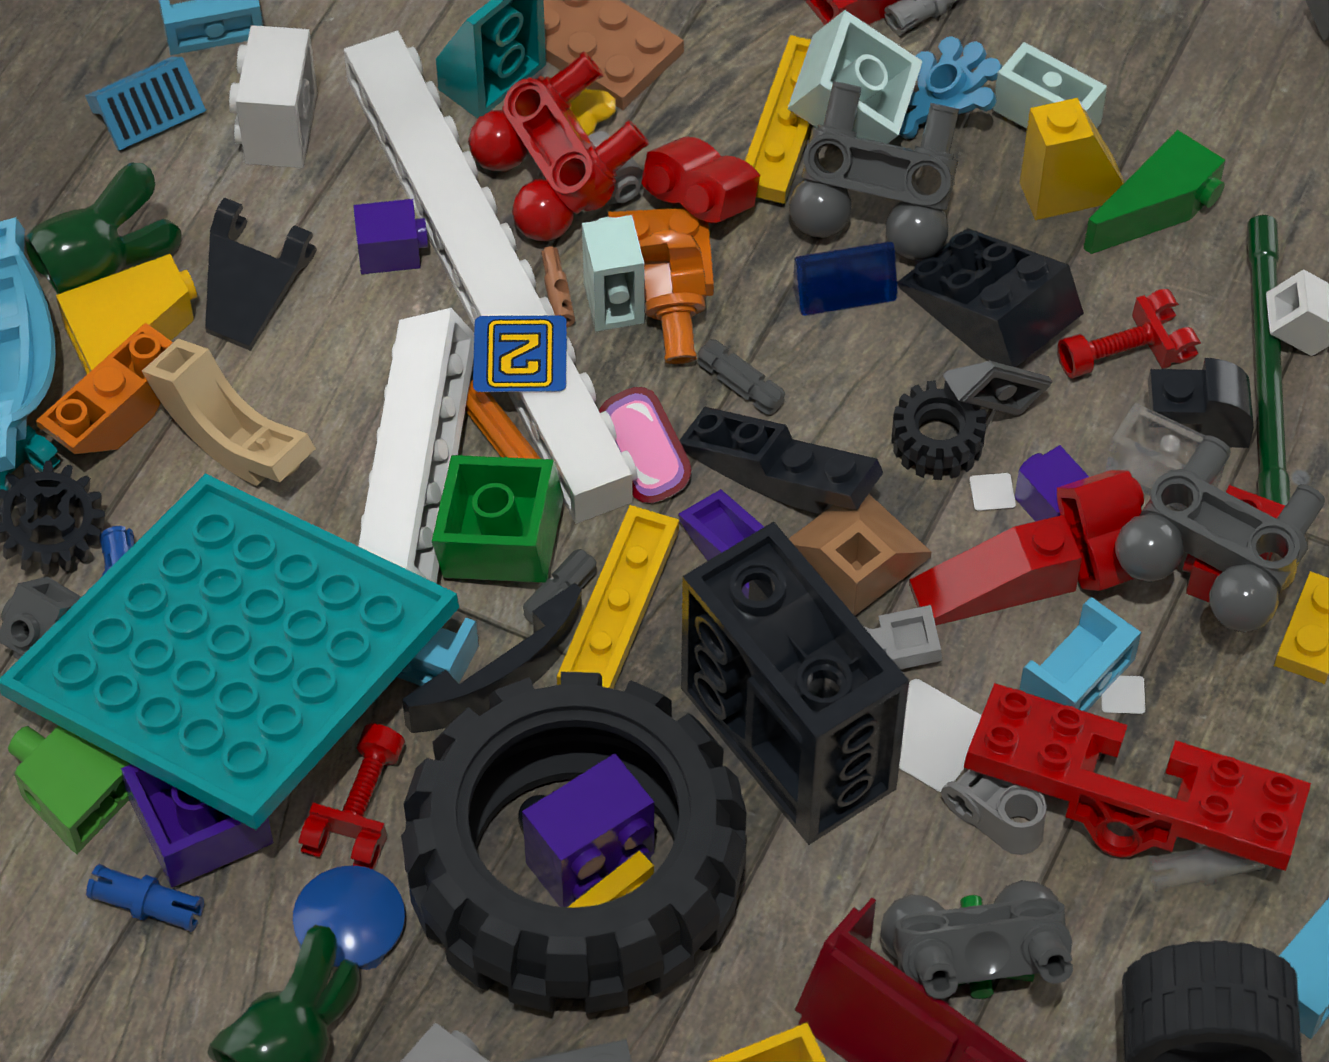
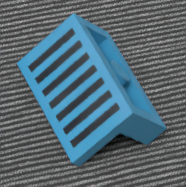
[85,57,206,150]

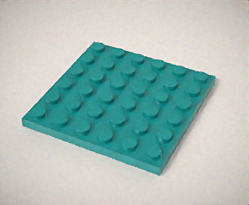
[0,473,459,830]

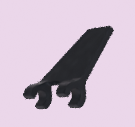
[205,197,317,351]

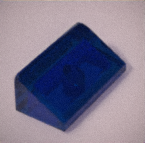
[793,242,898,316]

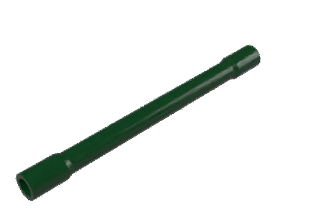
[1247,215,1290,506]

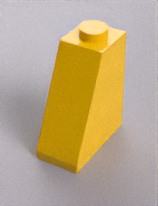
[1020,98,1125,220]
[56,254,197,375]

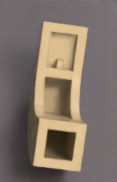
[142,339,316,486]

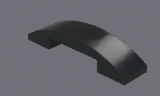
[402,583,582,733]

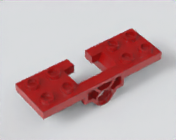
[963,683,1311,871]

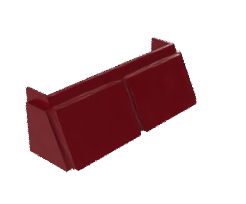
[795,897,1027,1062]

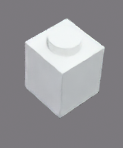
[1266,269,1329,356]

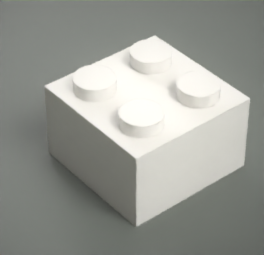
[229,25,317,168]

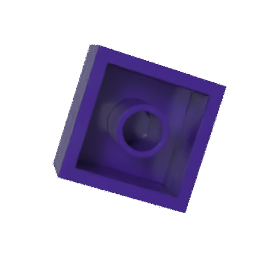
[522,754,654,907]
[121,764,274,888]

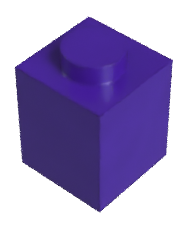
[353,199,428,275]
[1015,445,1089,521]

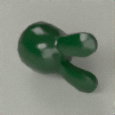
[24,162,182,295]
[207,925,360,1062]

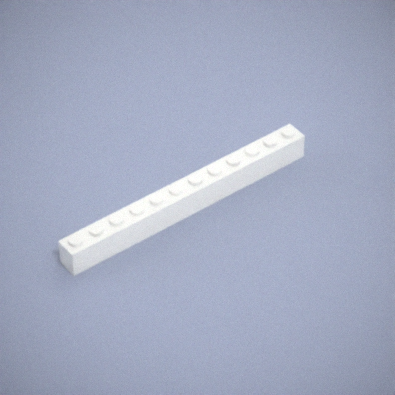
[344,31,638,524]

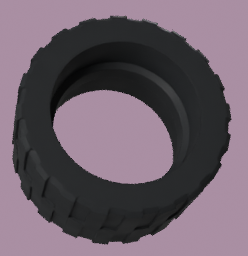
[1122,940,1302,1062]

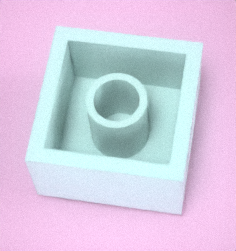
[788,10,922,143]

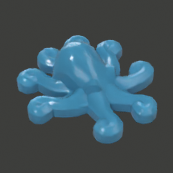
[899,36,1002,139]

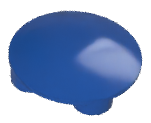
[293,866,405,970]

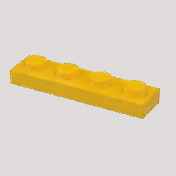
[745,35,812,204]
[557,505,679,689]

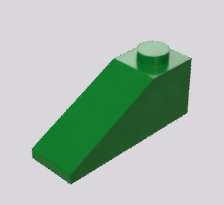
[1084,130,1226,254]

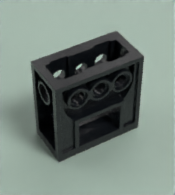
[681,521,910,845]

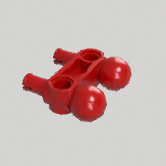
[468,51,650,242]

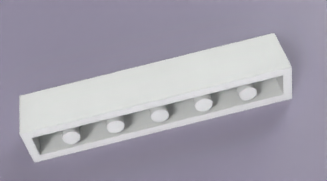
[358,308,474,583]

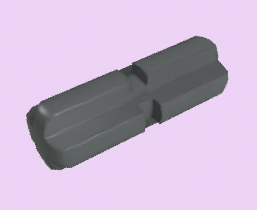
[523,549,597,623]

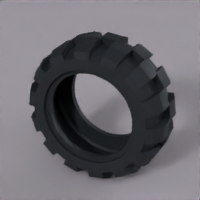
[401,672,747,1013]

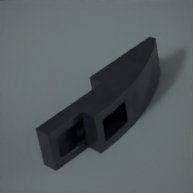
[679,407,883,514]

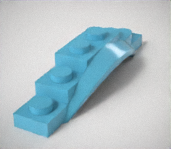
[0,217,56,472]

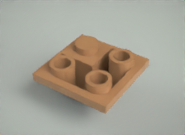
[789,494,932,616]

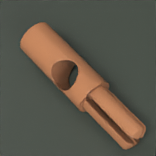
[541,246,575,327]

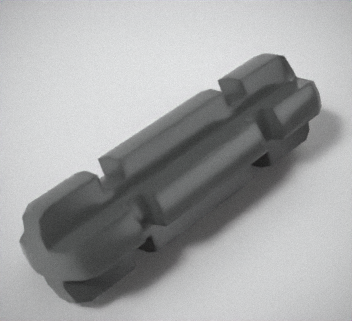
[697,339,785,415]

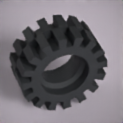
[891,380,987,480]

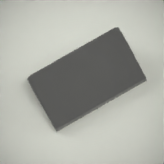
[943,361,1052,416]

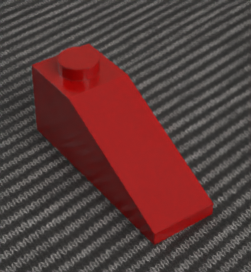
[909,515,1082,626]

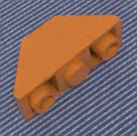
[36,322,173,454]

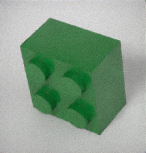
[431,455,564,583]

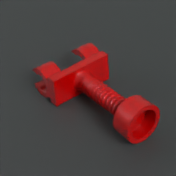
[1057,289,1201,379]
[298,724,405,870]

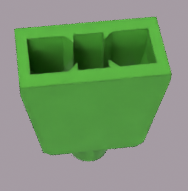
[8,725,130,854]

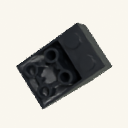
[897,228,1084,367]

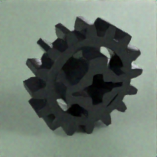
[0,461,105,574]

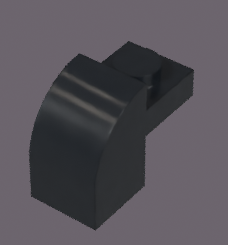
[1148,358,1254,448]

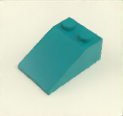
[436,0,546,119]

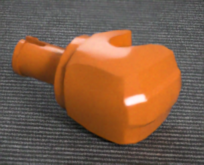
[639,230,706,364]

